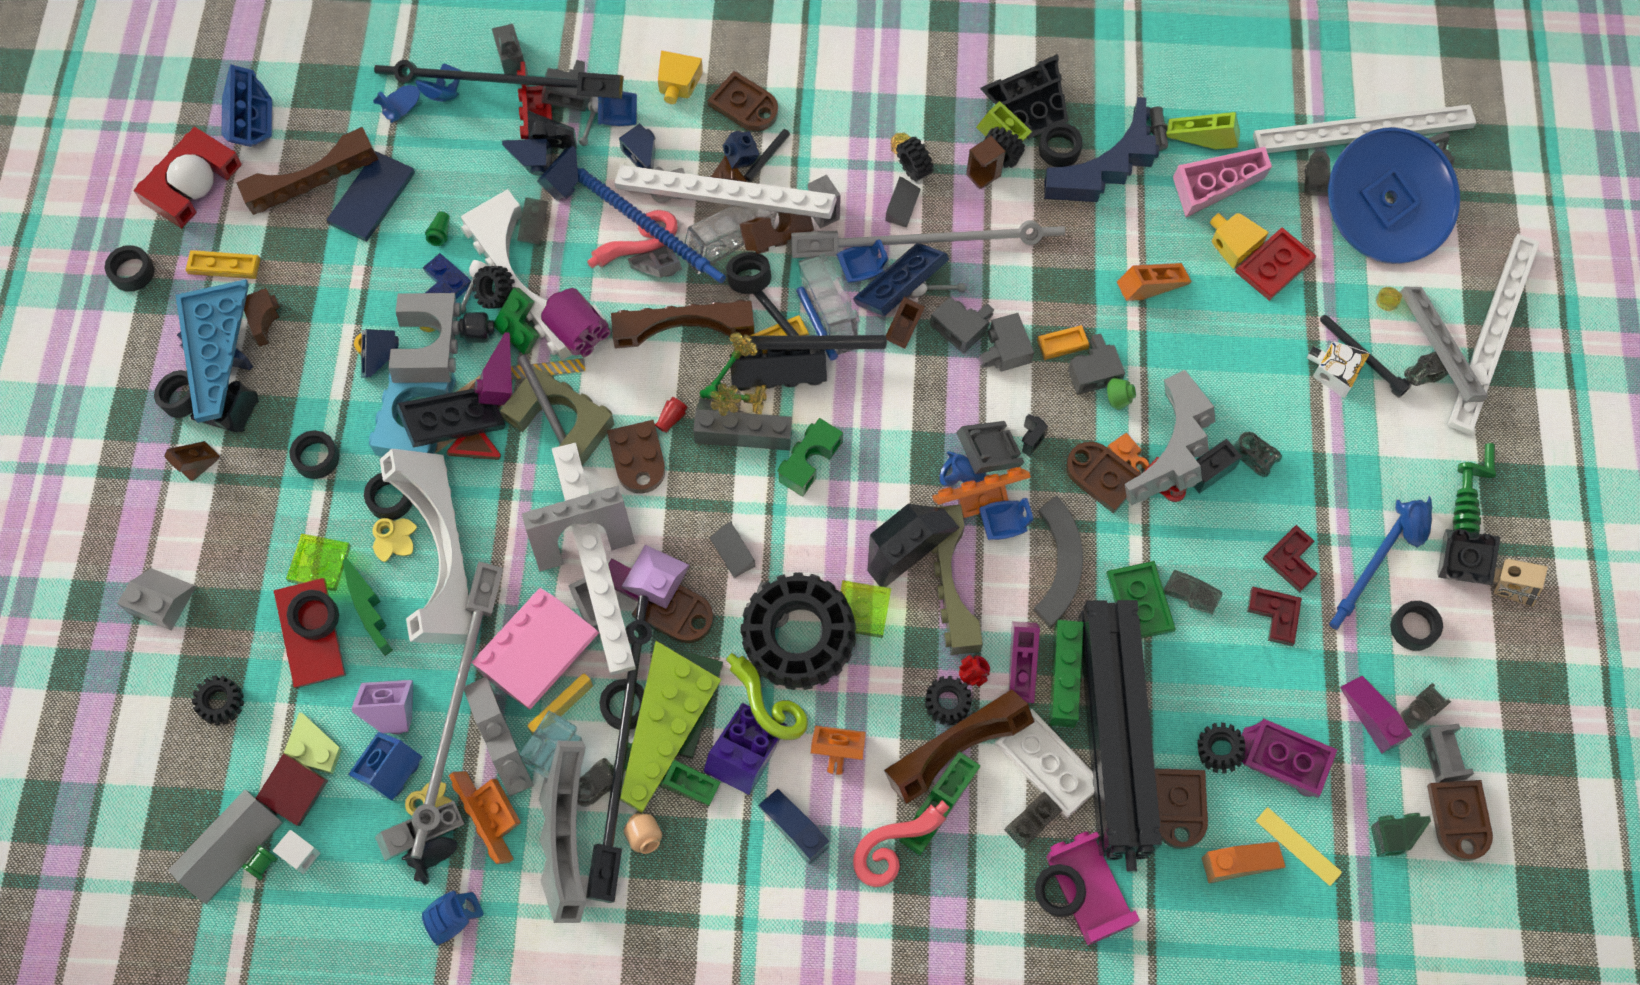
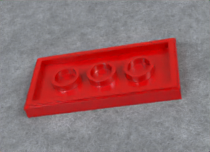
[273,578,346,688]

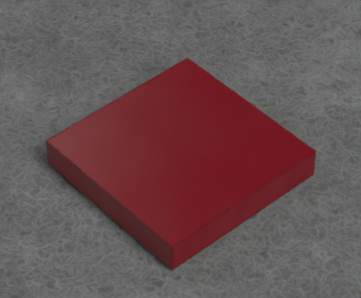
[256,753,328,826]

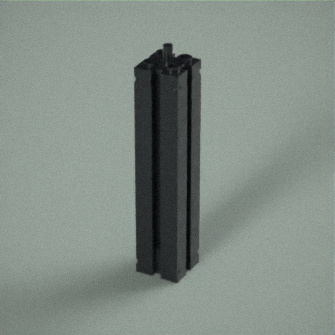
[1078,600,1162,873]

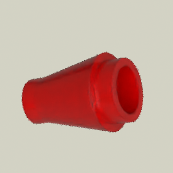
[655,397,688,433]

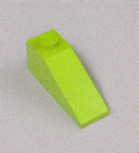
[1166,112,1240,150]

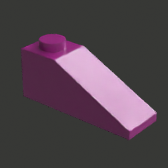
[474,333,512,405]
[1009,621,1040,703]
[1340,676,1412,754]

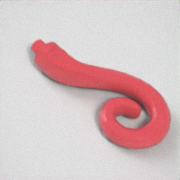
[587,210,678,268]
[853,800,950,887]

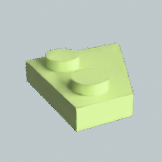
[284,712,342,774]

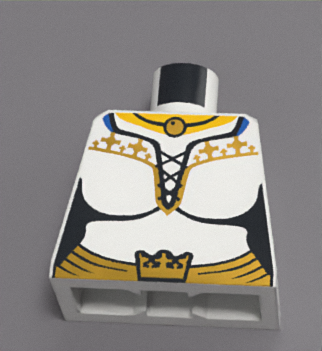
[1307,341,1370,398]

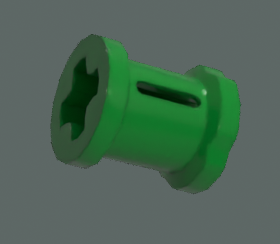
[242,845,278,881]

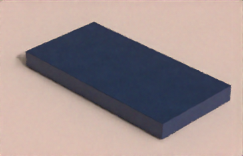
[326,151,415,242]
[853,243,950,317]

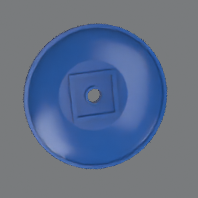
[1328,127,1460,264]

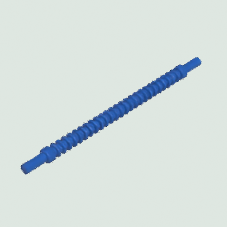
[577,167,726,283]

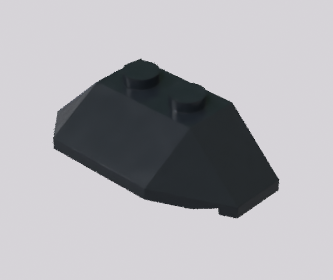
[867,503,960,590]

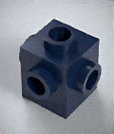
[722,131,760,169]

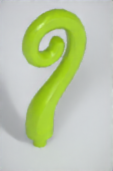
[726,653,808,740]

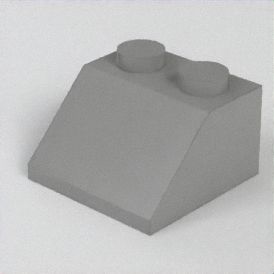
[117,568,196,631]

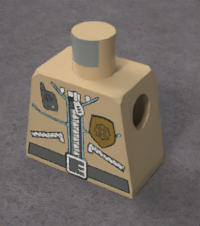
[1494,559,1548,607]

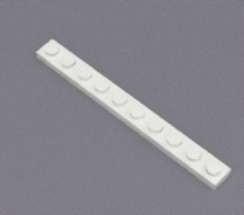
[1253,105,1476,153]
[614,165,837,219]
[1447,234,1540,435]
[552,443,636,676]

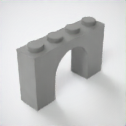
[389,293,461,383]
[522,485,635,572]

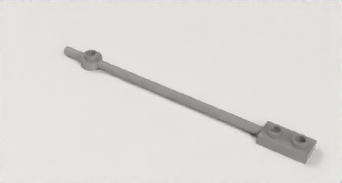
[791,220,1065,258]
[411,561,503,859]

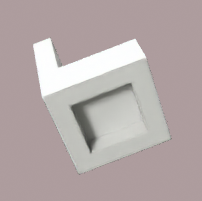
[273,830,320,874]

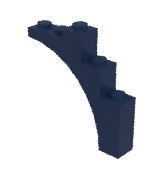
[1044,97,1159,202]

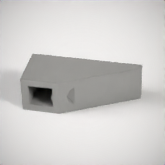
[375,800,464,861]

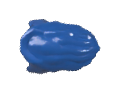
[373,85,420,123]
[940,451,986,486]
[1395,496,1433,547]

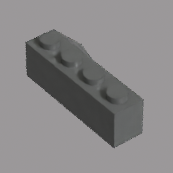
[693,398,792,451]

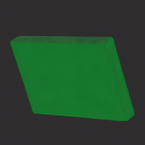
[1106,561,1176,639]

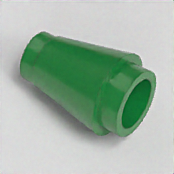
[425,211,450,246]

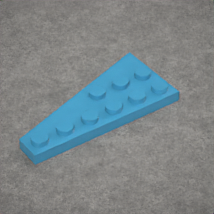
[175,279,249,423]

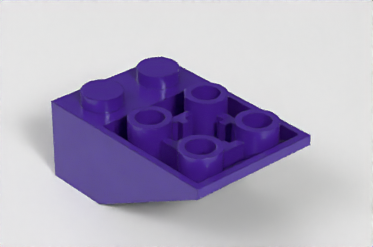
[704,703,787,795]

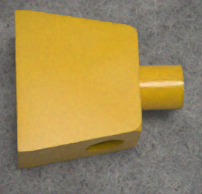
[658,50,703,104]
[1210,213,1269,269]

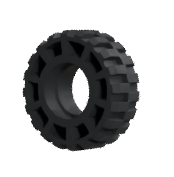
[740,572,856,690]

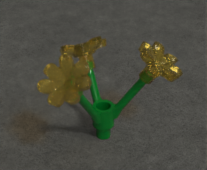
[700,332,767,416]

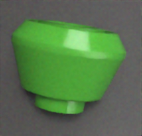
[1107,378,1136,410]

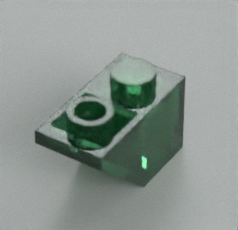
[1371,813,1431,857]

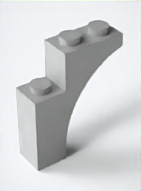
[464,676,534,796]

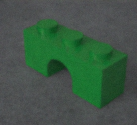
[777,418,843,497]

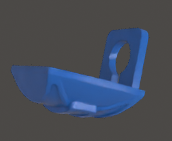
[416,63,461,102]
[598,91,637,126]
[836,239,888,283]
[979,498,1033,540]
[422,891,484,946]

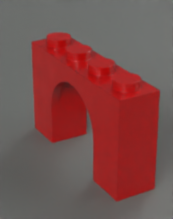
[133,126,242,229]

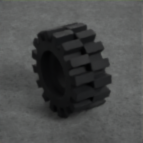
[984,127,1025,168]
[896,136,934,181]
[472,266,515,309]
[192,675,244,725]
[925,676,972,725]
[1197,722,1246,774]

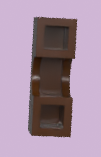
[739,212,814,254]

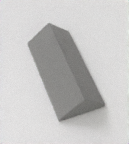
[168,789,283,905]

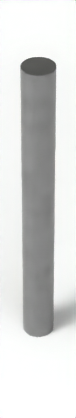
[517,354,566,444]

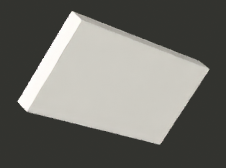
[995,709,1094,819]

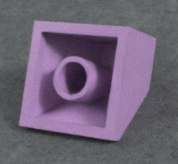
[622,545,689,609]
[352,680,413,735]

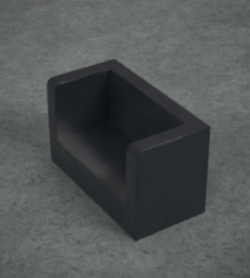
[1193,438,1242,494]

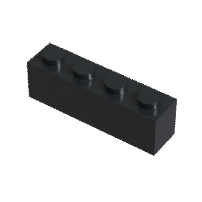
[730,349,827,391]

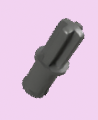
[1150,106,1168,151]

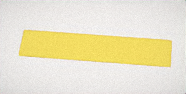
[1256,807,1342,886]

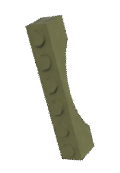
[931,504,983,655]

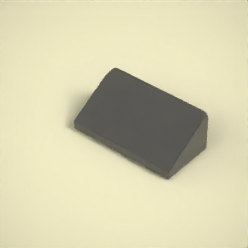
[885,176,921,227]
[710,521,755,578]

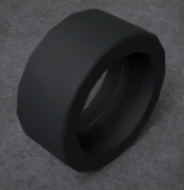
[1039,123,1083,167]
[104,245,154,292]
[726,252,771,294]
[154,370,193,418]
[289,430,339,479]
[363,473,413,520]
[287,590,339,640]
[1390,601,1444,651]
[599,679,644,729]
[1035,864,1086,917]

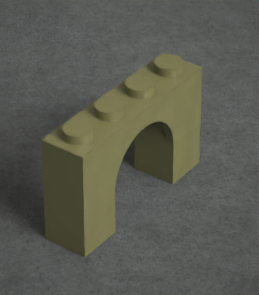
[500,367,614,466]

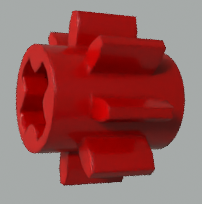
[959,655,990,687]

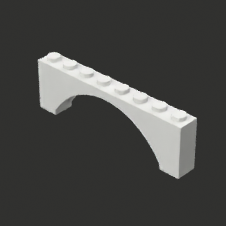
[461,189,606,361]
[380,449,472,644]

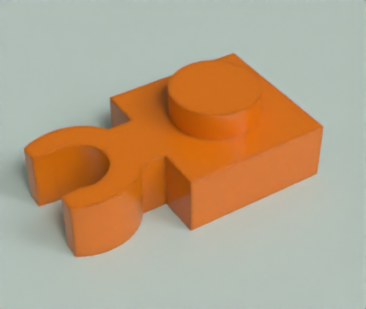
[1107,433,1149,472]

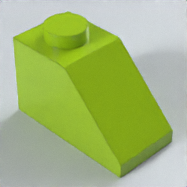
[976,101,1032,141]

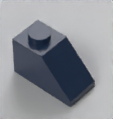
[619,123,656,169]
[502,139,552,175]
[537,146,578,200]
[361,329,399,378]

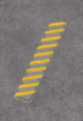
[511,358,585,380]

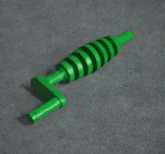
[1453,443,1496,534]

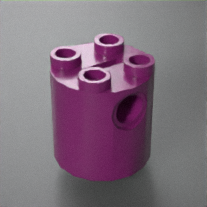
[541,288,611,357]

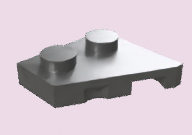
[628,246,682,278]

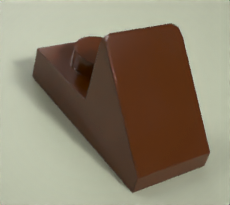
[886,296,925,349]
[164,441,220,481]

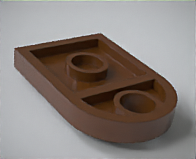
[707,71,778,131]
[607,419,665,493]
[1066,442,1141,514]
[632,585,713,643]
[1154,768,1208,849]
[1427,780,1493,861]

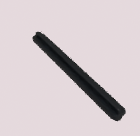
[746,335,887,350]

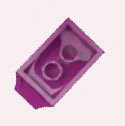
[1241,718,1338,798]

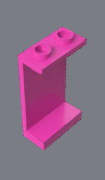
[1046,831,1140,946]

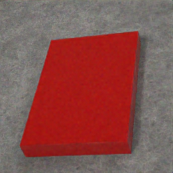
[1235,227,1316,301]

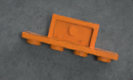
[932,467,1031,518]
[449,771,521,864]

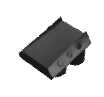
[528,111,577,149]
[190,381,259,433]
[1437,529,1500,585]

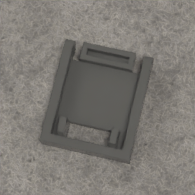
[956,421,1024,474]

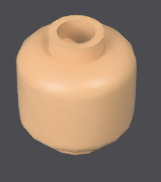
[624,813,662,854]

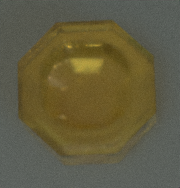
[890,132,911,154]

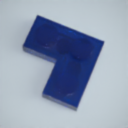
[423,253,471,299]

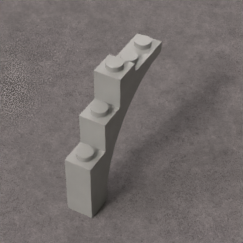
[1125,370,1215,506]
[539,740,586,923]

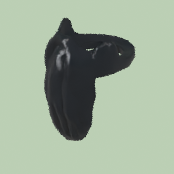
[402,837,457,885]

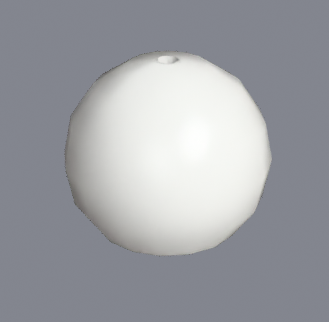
[167,154,213,199]

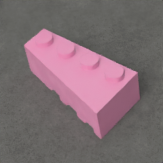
[1173,147,1272,217]

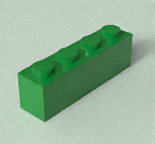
[1049,620,1083,728]

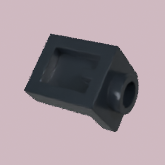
[1022,414,1048,457]

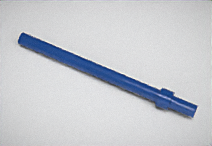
[1329,515,1403,630]

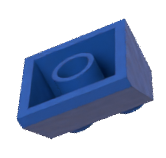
[348,731,423,801]

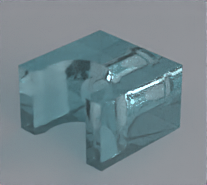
[520,710,582,778]

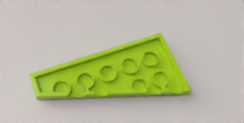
[620,641,721,813]

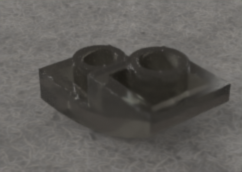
[517,197,549,246]
[1164,570,1223,615]
[1004,791,1063,849]

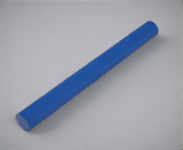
[796,286,838,361]

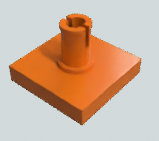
[810,726,866,775]

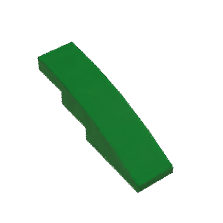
[343,558,393,656]
[613,742,721,806]
[899,751,981,856]

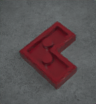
[1262,525,1318,593]
[1247,586,1302,647]

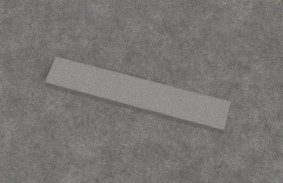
[1400,287,1488,402]

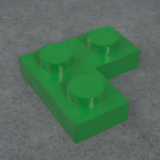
[494,288,540,354]

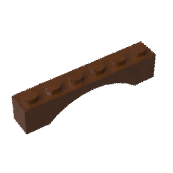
[236,127,378,215]
[611,300,755,349]
[884,689,1034,804]

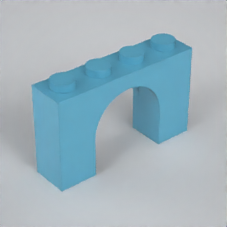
[369,372,456,457]

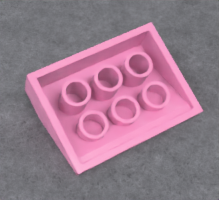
[471,588,599,709]

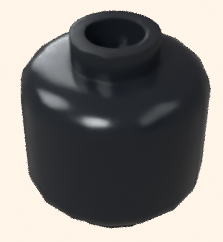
[459,312,494,343]

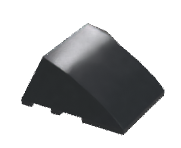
[980,54,1068,140]

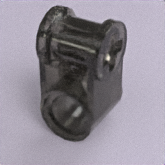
[1304,151,1331,196]
[1404,351,1449,386]
[1234,432,1282,477]
[1401,683,1451,729]
[577,758,614,807]

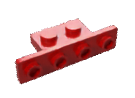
[517,61,553,140]

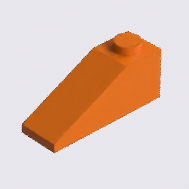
[1117,263,1192,301]
[1202,842,1286,883]

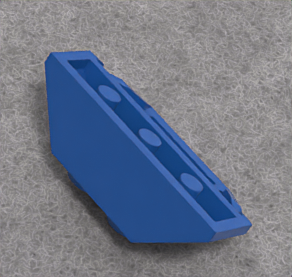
[221,64,272,147]

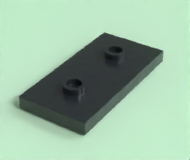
[396,389,506,448]

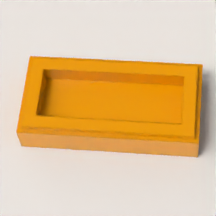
[1037,325,1090,360]

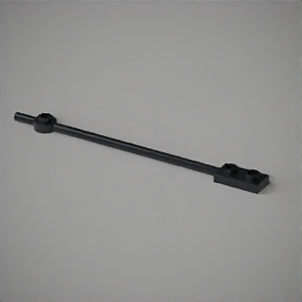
[374,60,624,99]
[586,595,652,903]

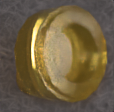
[1376,287,1402,311]

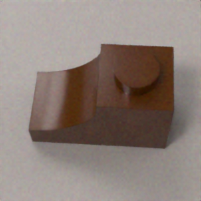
[244,288,280,347]

